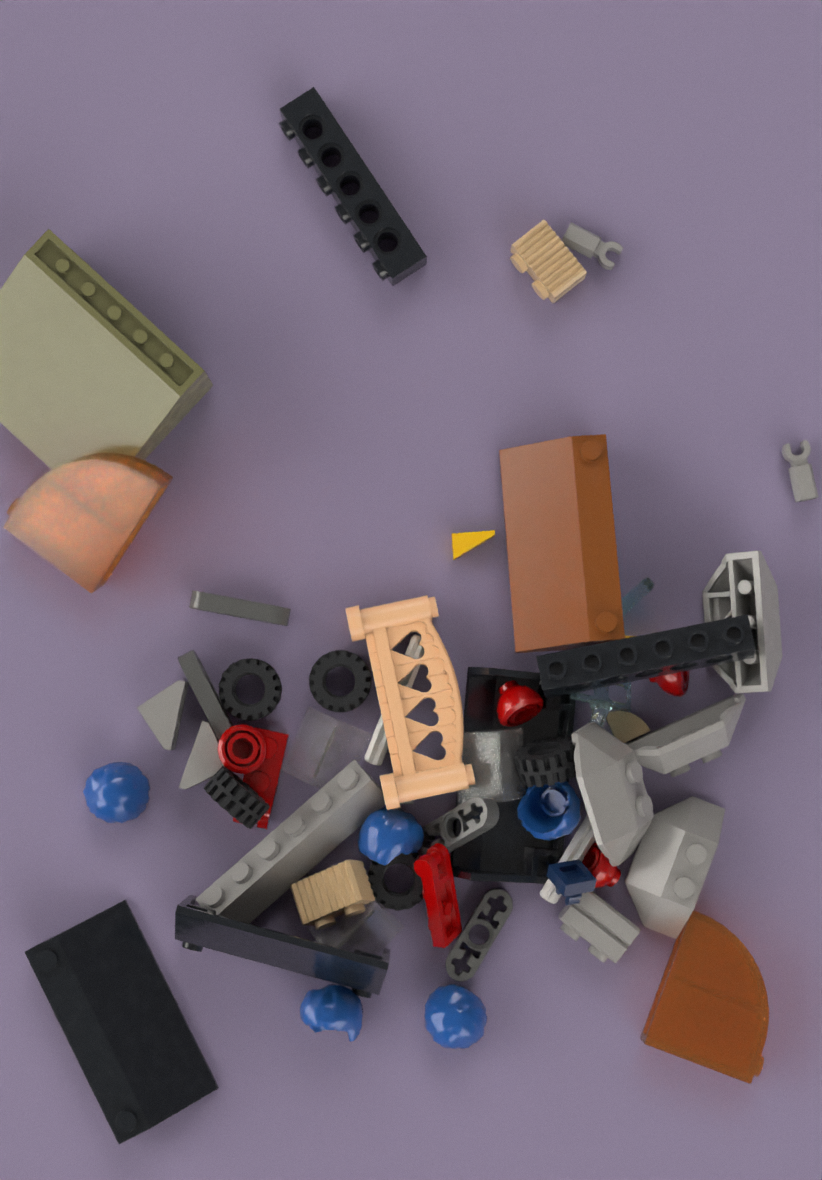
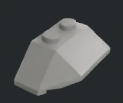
[702,551,782,693]
[625,693,746,777]
[571,722,654,866]
[625,796,725,939]

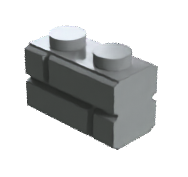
[558,891,641,963]

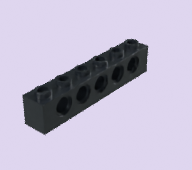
[279,87,427,286]
[536,614,755,698]

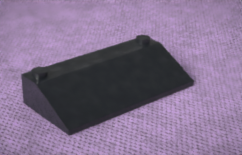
[451,667,576,884]
[175,895,391,998]
[25,900,219,1144]

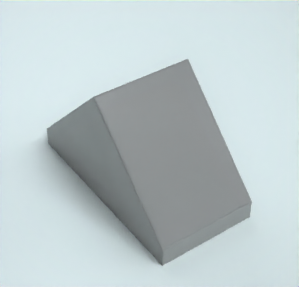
[137,680,189,750]
[179,721,224,789]

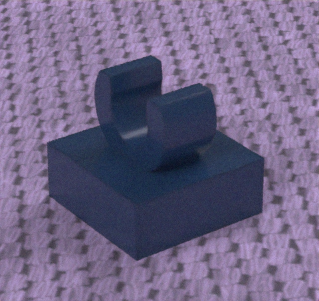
[547,859,597,905]

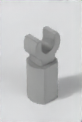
[562,222,623,270]
[782,440,818,503]

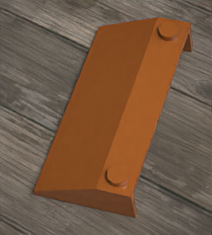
[499,434,625,653]

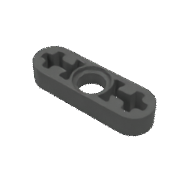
[189,591,291,626]
[178,650,234,740]
[418,797,499,855]
[445,888,513,981]

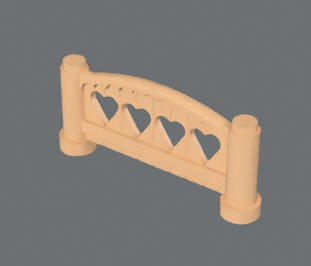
[345,595,476,810]

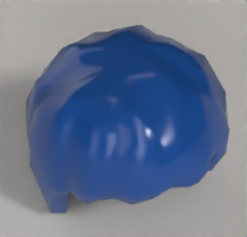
[83,762,151,823]
[517,780,581,841]
[358,807,424,866]
[300,984,363,1042]
[424,984,487,1049]

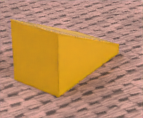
[451,530,495,561]

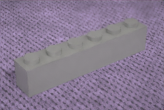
[196,759,385,924]

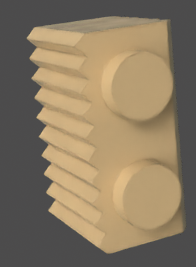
[510,220,587,304]
[290,859,375,930]

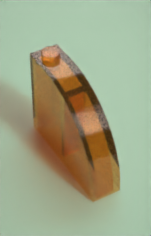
[3,453,173,594]
[640,909,769,1084]

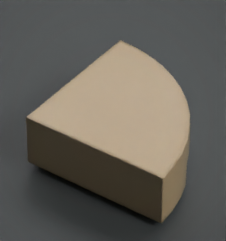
[603,711,650,743]

